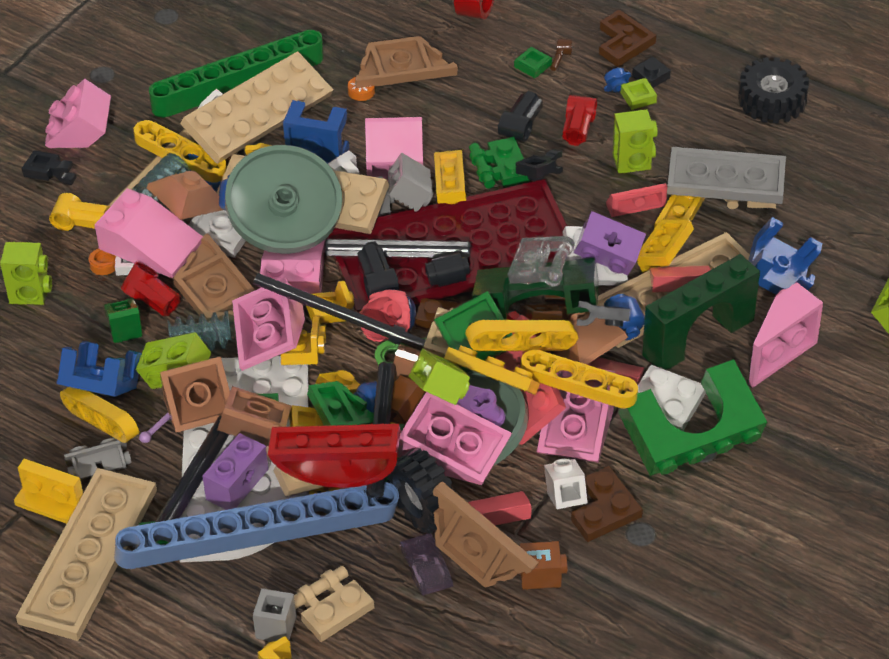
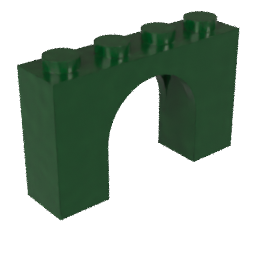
[642,254,760,370]
[473,257,599,320]

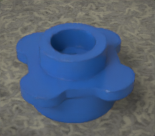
[604,68,632,92]

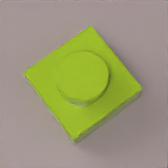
[620,78,657,110]

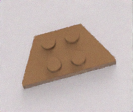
[355,36,458,88]
[174,233,255,324]
[433,481,539,588]

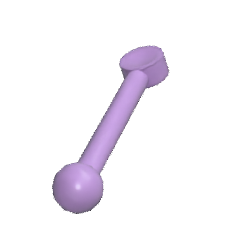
[139,413,170,443]

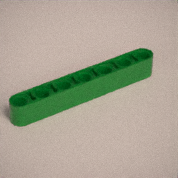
[149,30,324,118]

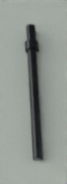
[253,273,426,351]

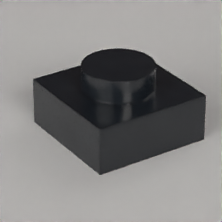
[632,56,671,88]

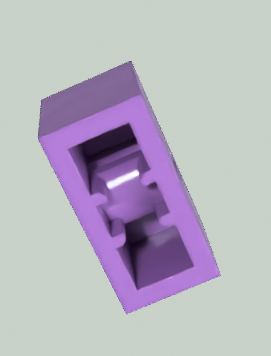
[573,211,646,276]
[202,433,269,510]

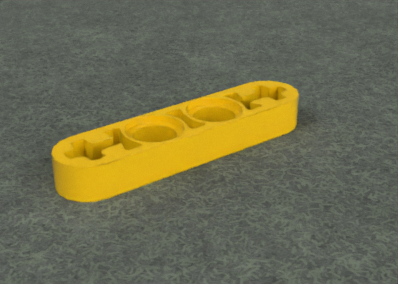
[134,120,227,183]
[465,320,578,351]
[521,350,638,408]
[60,387,139,443]

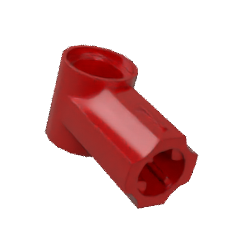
[562,95,597,146]
[121,262,181,316]

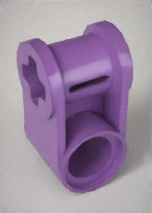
[457,385,506,427]

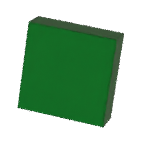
[514,47,552,78]

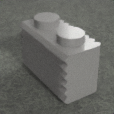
[388,153,434,212]

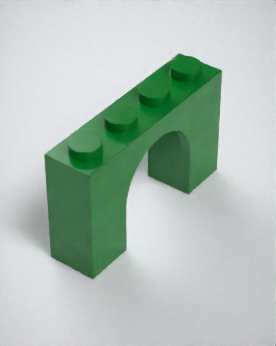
[618,359,767,476]

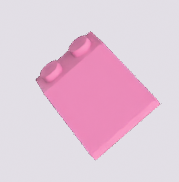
[95,188,203,278]
[260,240,326,306]
[232,278,305,371]
[749,282,823,388]
[537,370,615,463]
[398,392,512,485]

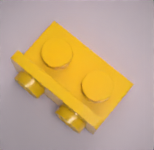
[637,220,694,273]
[281,316,326,365]
[14,459,83,524]

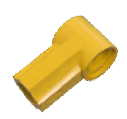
[49,193,110,231]

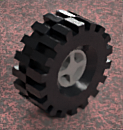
[738,57,809,124]
[387,448,456,534]

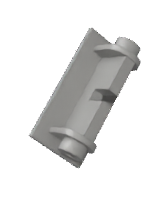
[64,437,132,480]

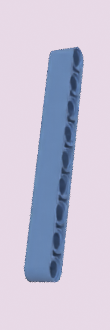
[114,482,399,569]

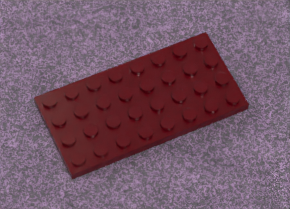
[327,179,567,313]

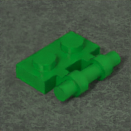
[469,137,530,189]

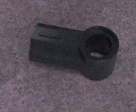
[498,91,542,142]
[357,244,399,300]

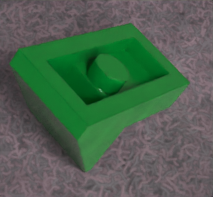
[104,298,142,343]

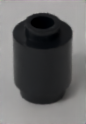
[425,252,470,288]

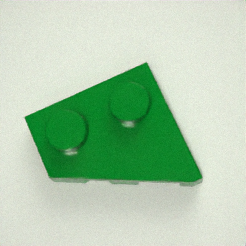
[307,381,374,426]

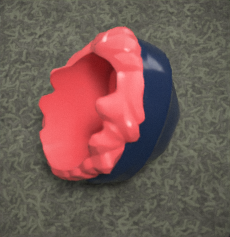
[359,289,416,343]

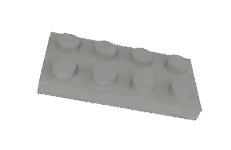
[667,147,786,204]

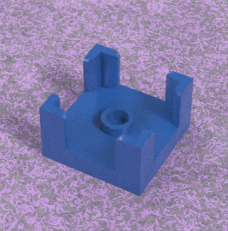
[283,100,349,164]
[748,217,823,295]
[57,341,142,397]

